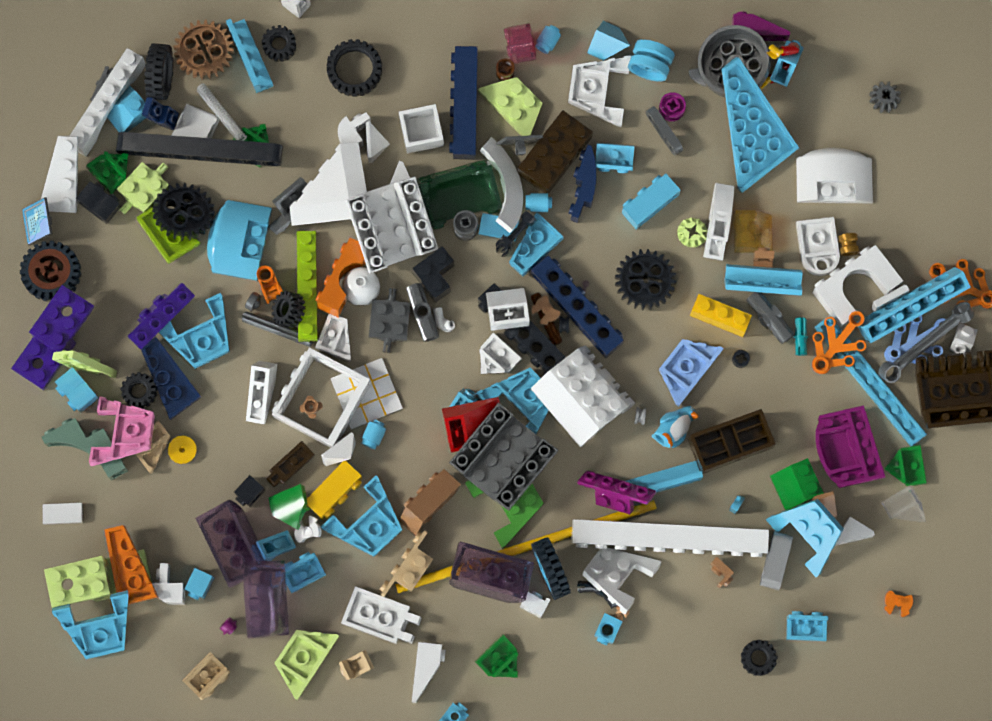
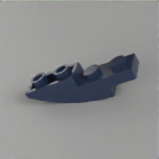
[568,145,596,223]

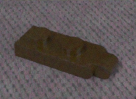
[266,441,315,487]

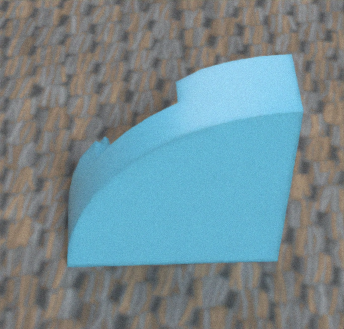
[729,495,745,514]

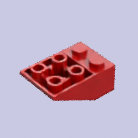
[442,397,500,453]

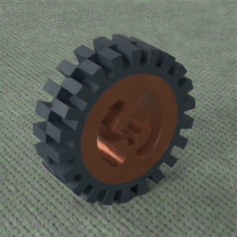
[20,241,82,302]

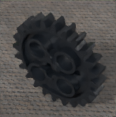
[152,183,215,241]
[615,249,677,311]

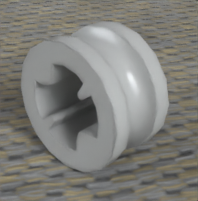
[634,407,646,425]

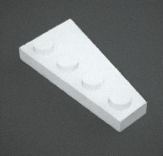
[41,136,79,213]

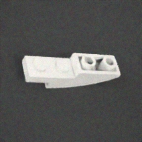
[703,183,734,261]

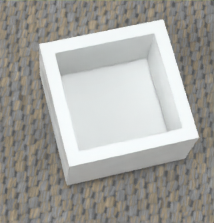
[399,104,444,154]

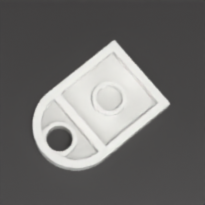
[796,217,840,276]

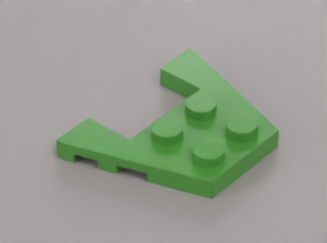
[465,481,544,549]

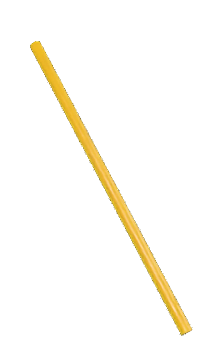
[395,500,657,594]

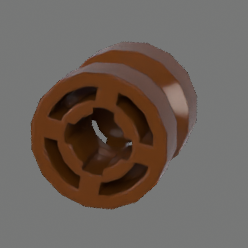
[496,58,515,81]

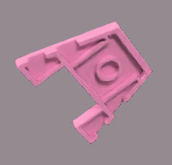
[89,397,155,466]

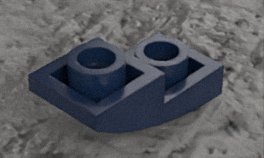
[142,97,179,130]

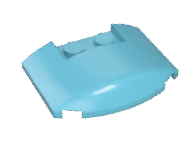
[207,200,272,281]

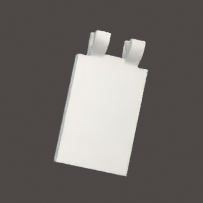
[341,586,422,644]

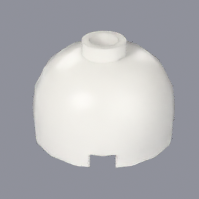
[342,267,380,305]

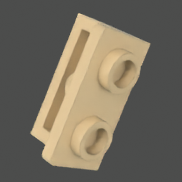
[182,652,230,700]

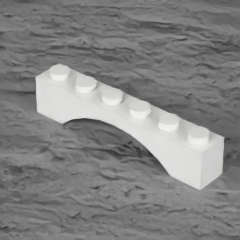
[70,48,146,157]

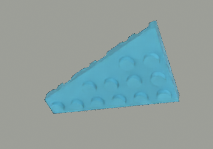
[722,57,799,193]

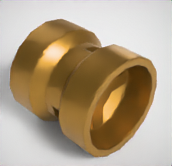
[838,233,860,256]

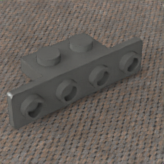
[268,177,307,235]

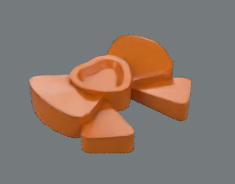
[884,591,913,617]

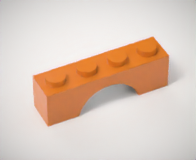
[316,238,366,318]

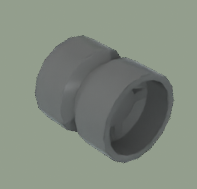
[453,210,478,241]

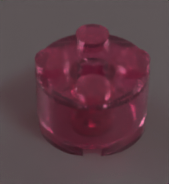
[504,23,536,64]

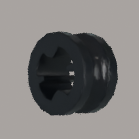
[559,316,569,333]
[732,350,750,368]

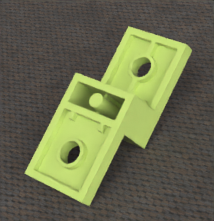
[44,549,152,608]

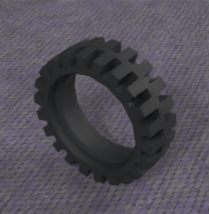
[327,39,382,97]
[144,43,174,100]

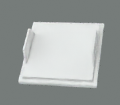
[171,104,220,138]

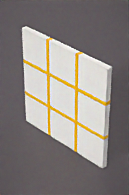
[330,358,403,430]

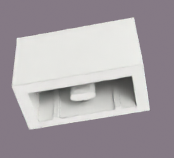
[486,288,529,331]

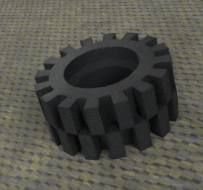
[262,25,297,62]
[271,291,306,328]
[121,372,157,409]
[741,640,778,676]

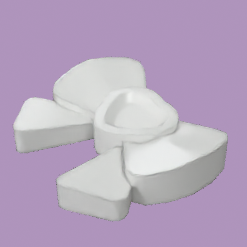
[294,516,321,543]

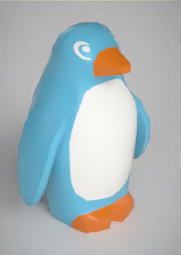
[652,406,699,448]

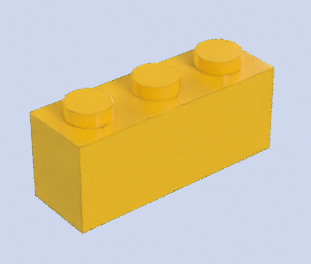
[690,294,752,337]
[306,461,362,520]

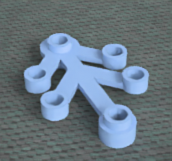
[884,315,946,365]

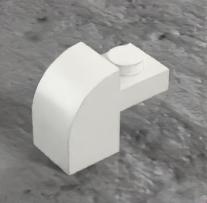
[338,112,371,148]
[152,563,185,605]

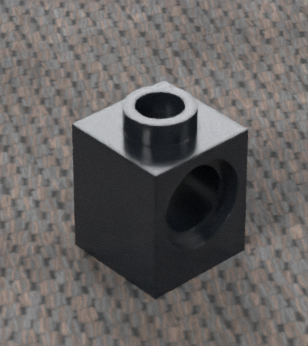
[234,475,266,507]

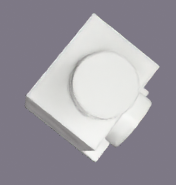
[519,591,550,618]

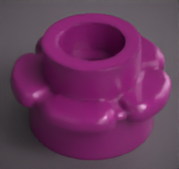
[219,617,237,635]

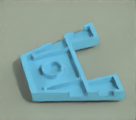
[159,293,230,369]
[476,367,549,434]
[321,475,403,557]
[766,499,844,577]
[52,590,129,659]

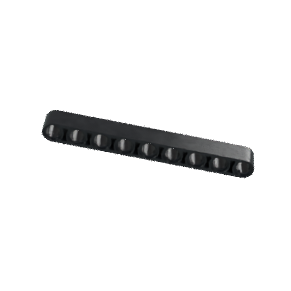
[116,132,283,166]

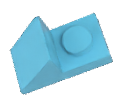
[256,530,296,561]

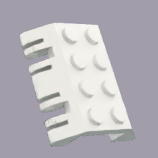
[531,345,635,447]

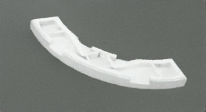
[480,137,523,233]

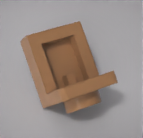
[753,248,774,268]

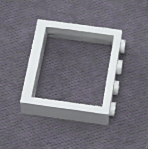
[272,348,371,448]

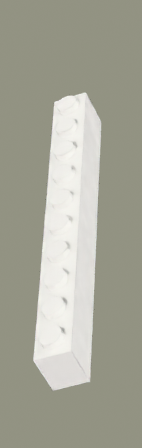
[571,519,769,557]

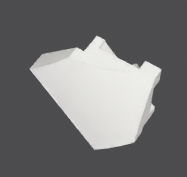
[480,333,522,374]

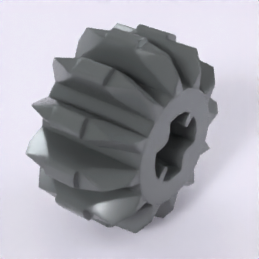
[869,81,901,113]

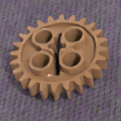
[173,19,235,80]

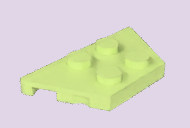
[478,77,542,136]
[52,350,117,378]
[275,630,340,700]

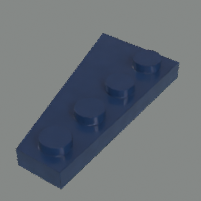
[141,336,202,420]

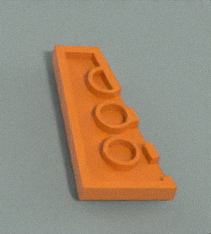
[104,525,159,605]

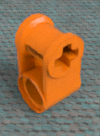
[256,265,283,304]

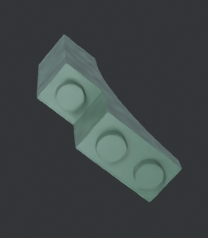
[41,418,128,481]

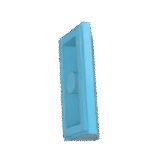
[479,213,519,242]

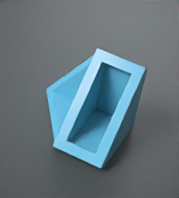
[587,20,630,61]

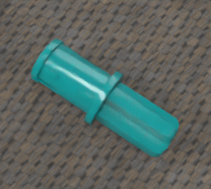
[793,317,809,356]

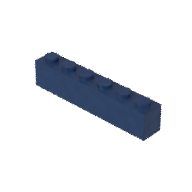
[449,46,478,160]

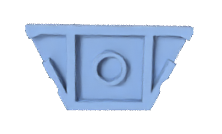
[659,339,724,407]

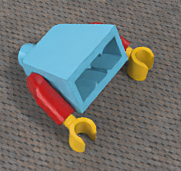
[760,40,804,88]

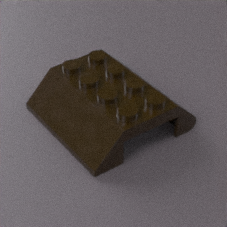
[915,350,992,429]

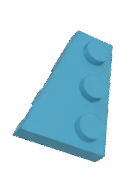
[509,212,564,277]

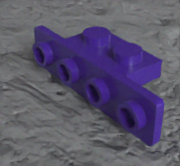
[128,283,195,349]

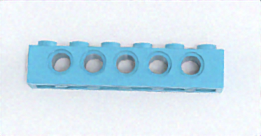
[856,267,971,343]

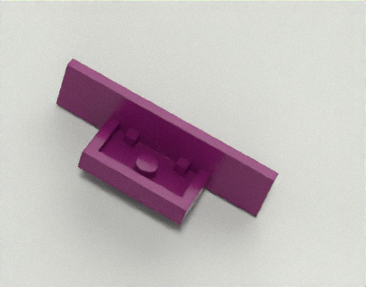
[577,470,656,515]

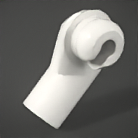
[433,308,455,332]

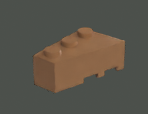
[399,469,461,536]

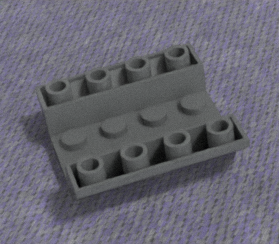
[449,403,559,511]

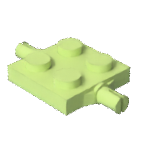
[117,162,169,214]

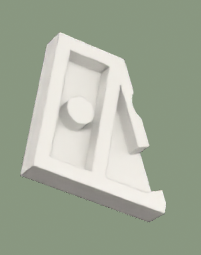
[315,314,351,362]

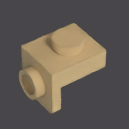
[339,650,374,680]

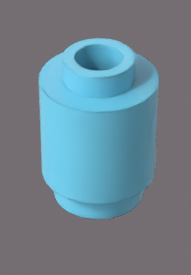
[535,25,561,54]
[526,193,552,212]
[361,419,387,450]

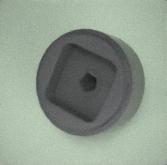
[245,292,261,312]

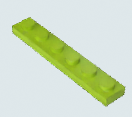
[297,231,318,342]

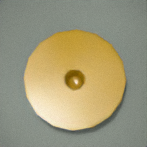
[168,435,197,464]

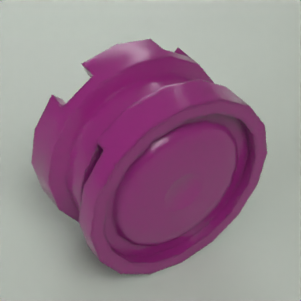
[659,92,686,122]

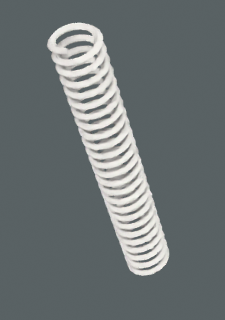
[197,83,247,141]

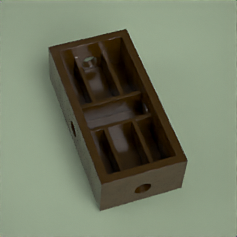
[517,110,593,194]
[687,409,776,474]

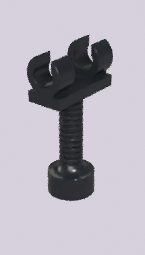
[496,211,537,257]

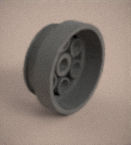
[698,25,771,97]

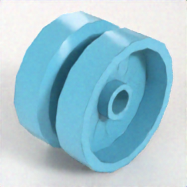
[628,40,675,82]

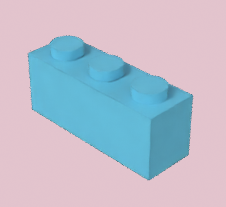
[622,174,681,230]

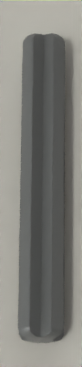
[242,311,314,347]

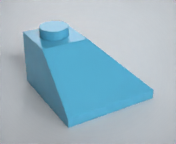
[107,86,146,132]

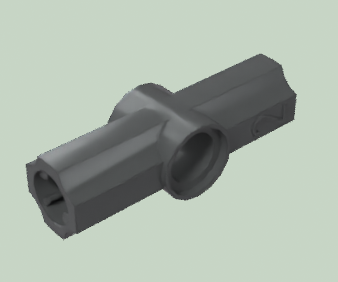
[406,283,439,342]
[746,292,795,345]

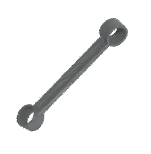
[879,302,974,383]

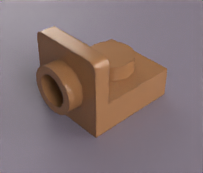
[710,557,734,588]

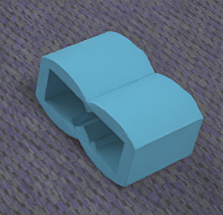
[55,367,99,413]

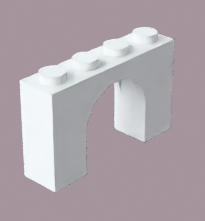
[812,245,903,328]

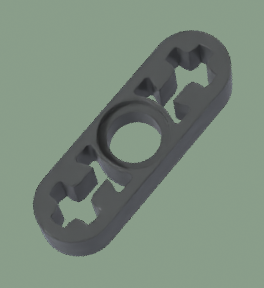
[645,106,683,156]

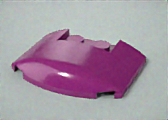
[815,405,885,488]

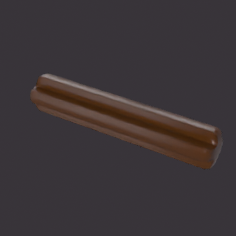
[531,292,562,346]

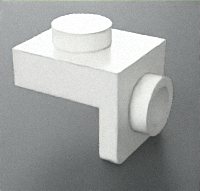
[949,323,977,357]

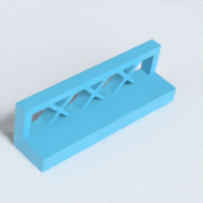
[226,19,274,93]
[724,264,803,296]
[625,461,703,493]

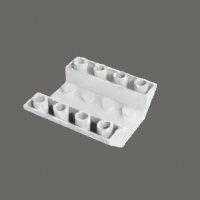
[345,177,438,273]

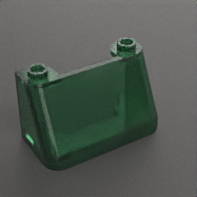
[416,160,502,230]

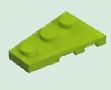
[136,207,200,264]

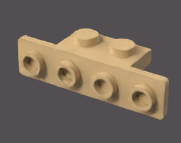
[379,530,433,597]

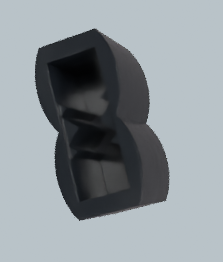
[76,181,121,224]

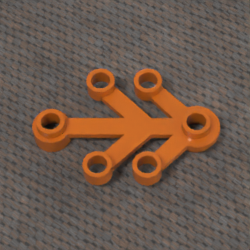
[929,259,992,309]
[812,311,867,374]

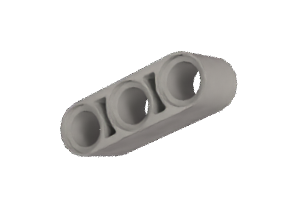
[760,531,793,590]

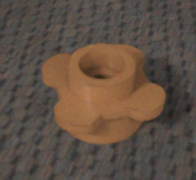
[300,396,323,419]

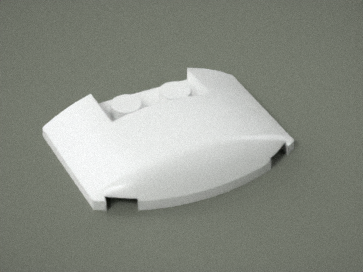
[796,148,873,203]

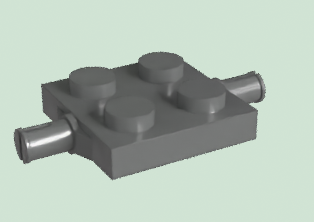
[369,288,411,353]

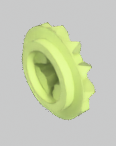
[677,217,708,247]

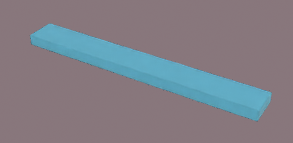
[814,315,927,447]

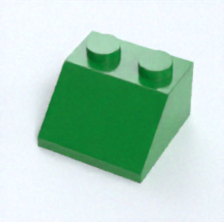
[770,458,824,510]

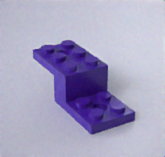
[11,285,95,390]

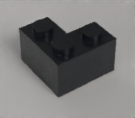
[412,246,454,303]

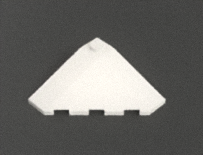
[290,142,367,226]

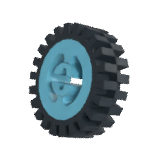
[531,537,571,600]

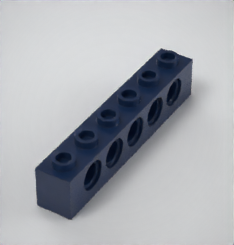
[531,255,624,359]

